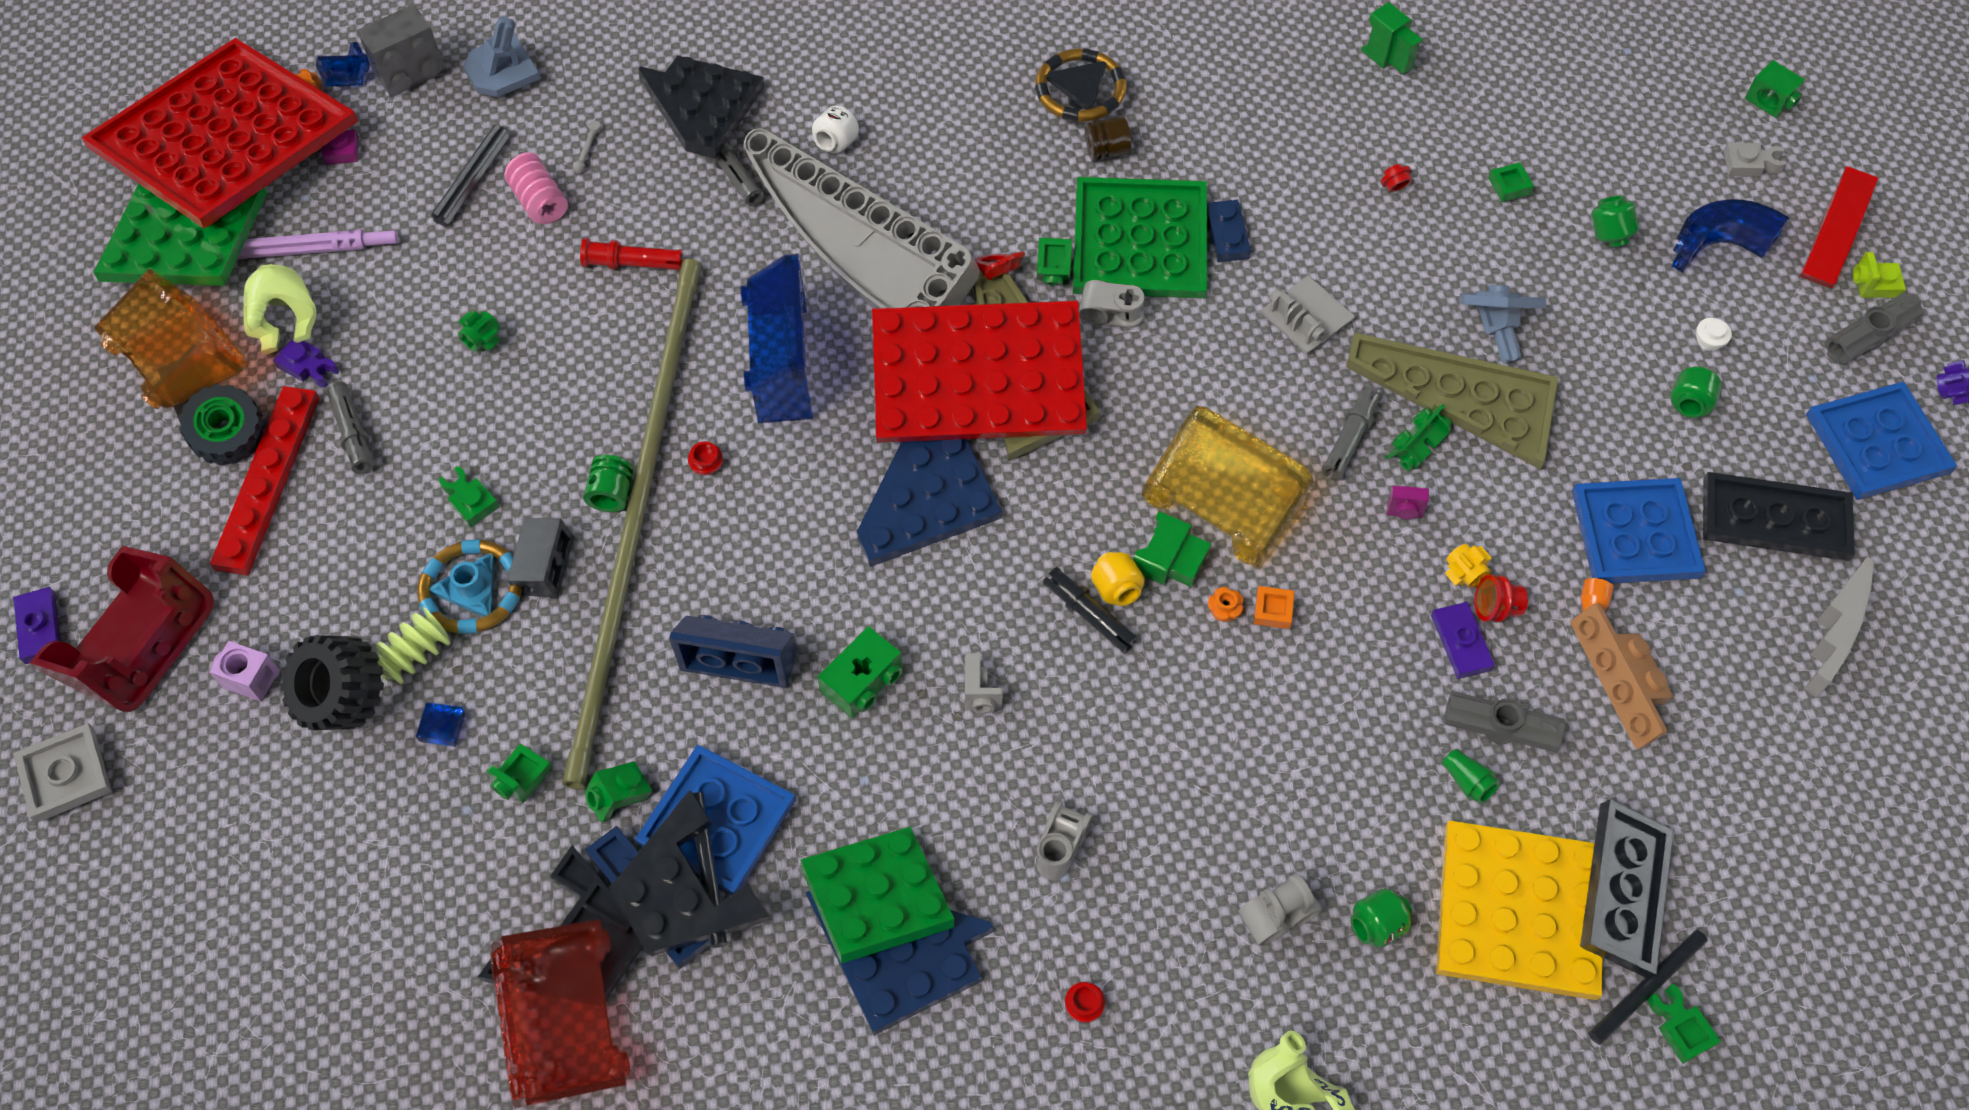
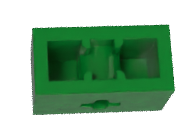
[817,626,903,719]

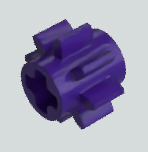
[1937,360,1969,405]

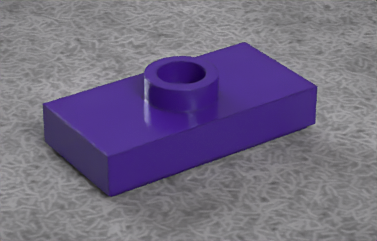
[13,587,61,664]
[1431,601,1495,679]

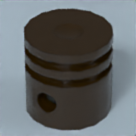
[1085,116,1131,161]

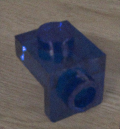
[315,42,369,87]

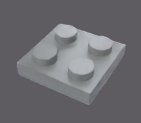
[13,723,112,823]

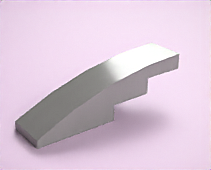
[1804,556,1874,697]

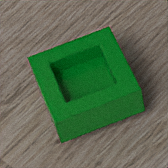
[1488,162,1534,202]

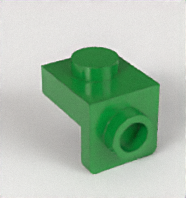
[1037,238,1072,286]
[486,743,552,803]
[585,761,652,822]

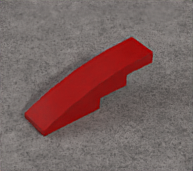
[1799,166,1879,289]

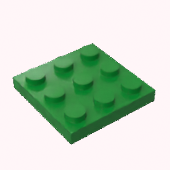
[800,827,954,964]

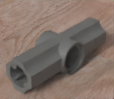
[1825,292,1924,364]
[1443,691,1566,753]

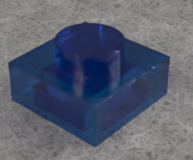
[416,702,466,747]

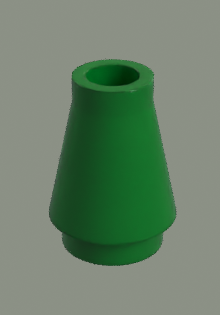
[1442,749,1500,804]

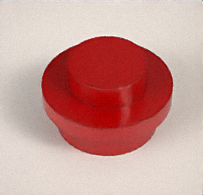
[1380,164,1413,193]
[688,441,723,475]
[1065,982,1105,1023]

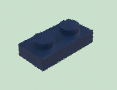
[1207,199,1251,263]

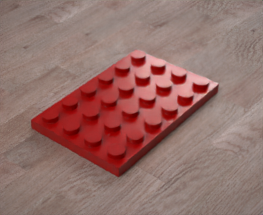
[872,301,1087,443]

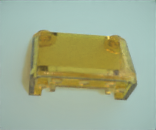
[1142,406,1313,569]

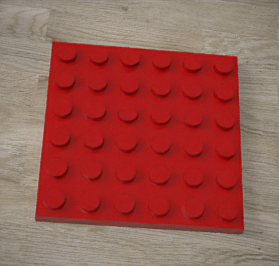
[81,38,358,229]

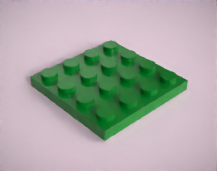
[93,183,267,286]

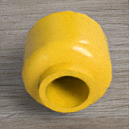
[1091,552,1144,606]

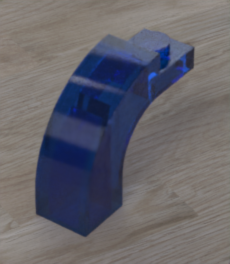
[1672,199,1790,273]

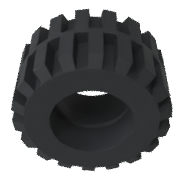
[280,635,384,731]

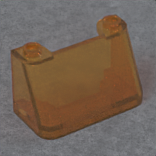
[94,268,250,410]

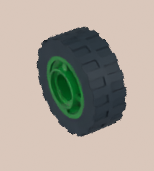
[179,384,265,465]

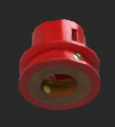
[1474,574,1528,623]

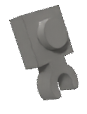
[1724,142,1787,176]

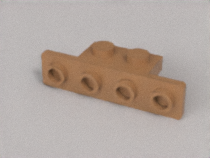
[1571,604,1674,749]

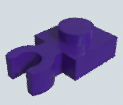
[273,337,339,388]

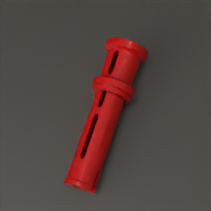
[580,238,683,271]

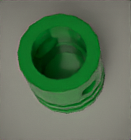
[583,454,634,513]

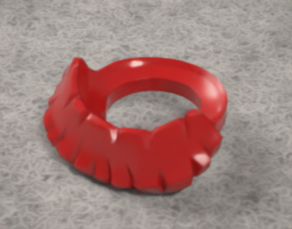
[975,251,1025,280]

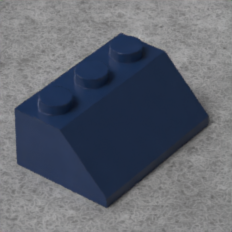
[669,615,797,688]

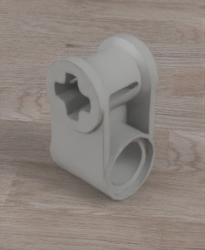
[1079,280,1144,329]
[1036,800,1093,880]

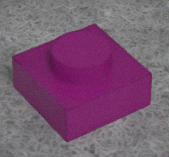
[322,129,359,165]
[1386,485,1429,520]

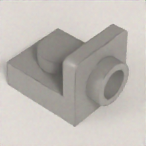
[965,653,1003,714]

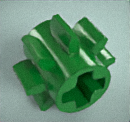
[458,310,501,352]

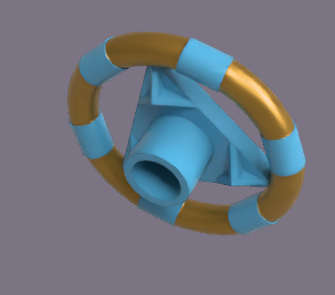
[417,539,523,634]

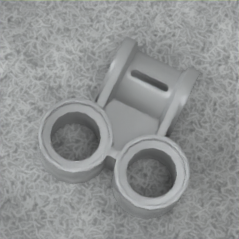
[1238,873,1322,947]

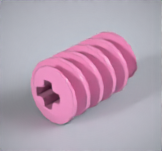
[504,152,568,224]

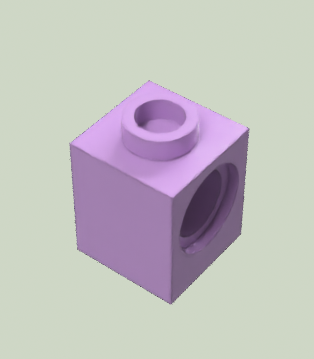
[209,641,280,701]

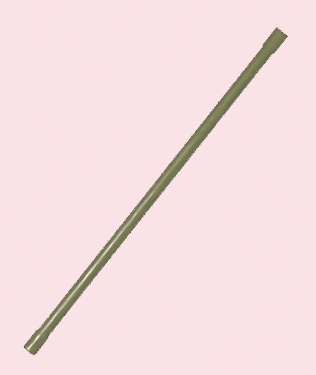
[562,259,702,790]

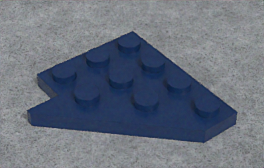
[856,439,1002,567]
[805,891,994,1036]

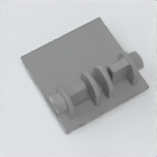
[1260,275,1355,354]

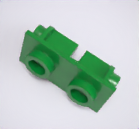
[1385,404,1452,471]

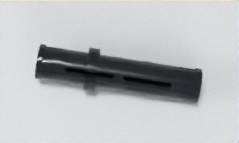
[1043,567,1139,654]

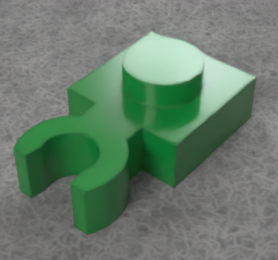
[439,466,500,528]
[1647,984,1721,1064]

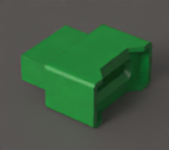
[1361,2,1423,75]
[1133,511,1211,587]

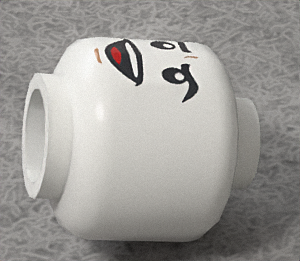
[812,105,859,154]

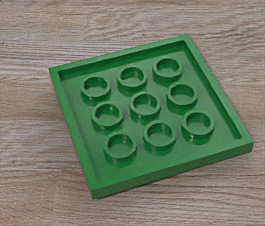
[1073,177,1207,299]

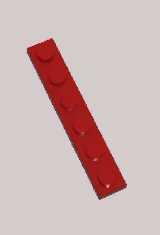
[210,386,320,576]

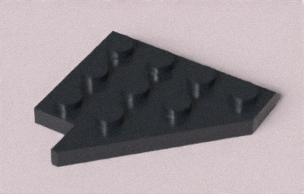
[638,55,764,159]

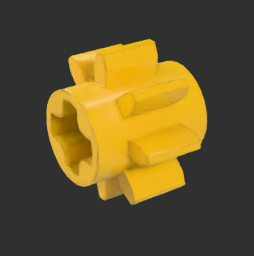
[1445,543,1492,588]

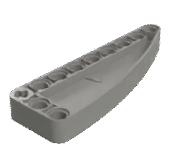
[744,128,980,309]

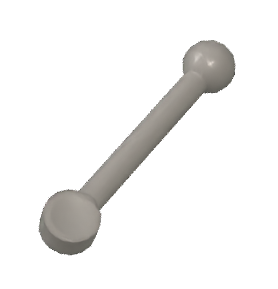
[572,121,602,173]

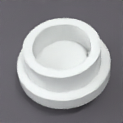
[1696,318,1732,350]

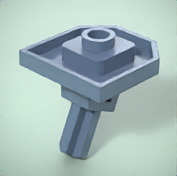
[463,16,541,97]
[1459,285,1547,364]

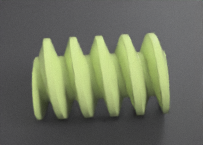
[375,607,451,684]

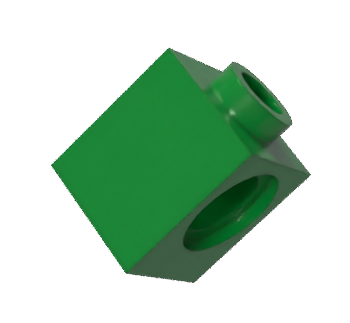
[1745,60,1805,118]

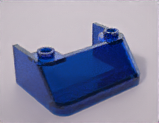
[741,253,813,424]

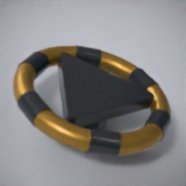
[1035,48,1127,122]

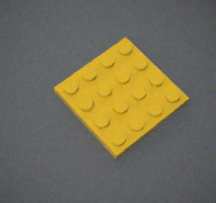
[1436,820,1602,1000]

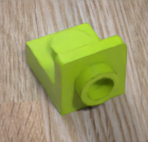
[1853,252,1906,298]

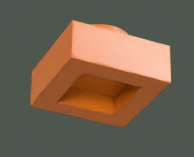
[1253,586,1294,629]

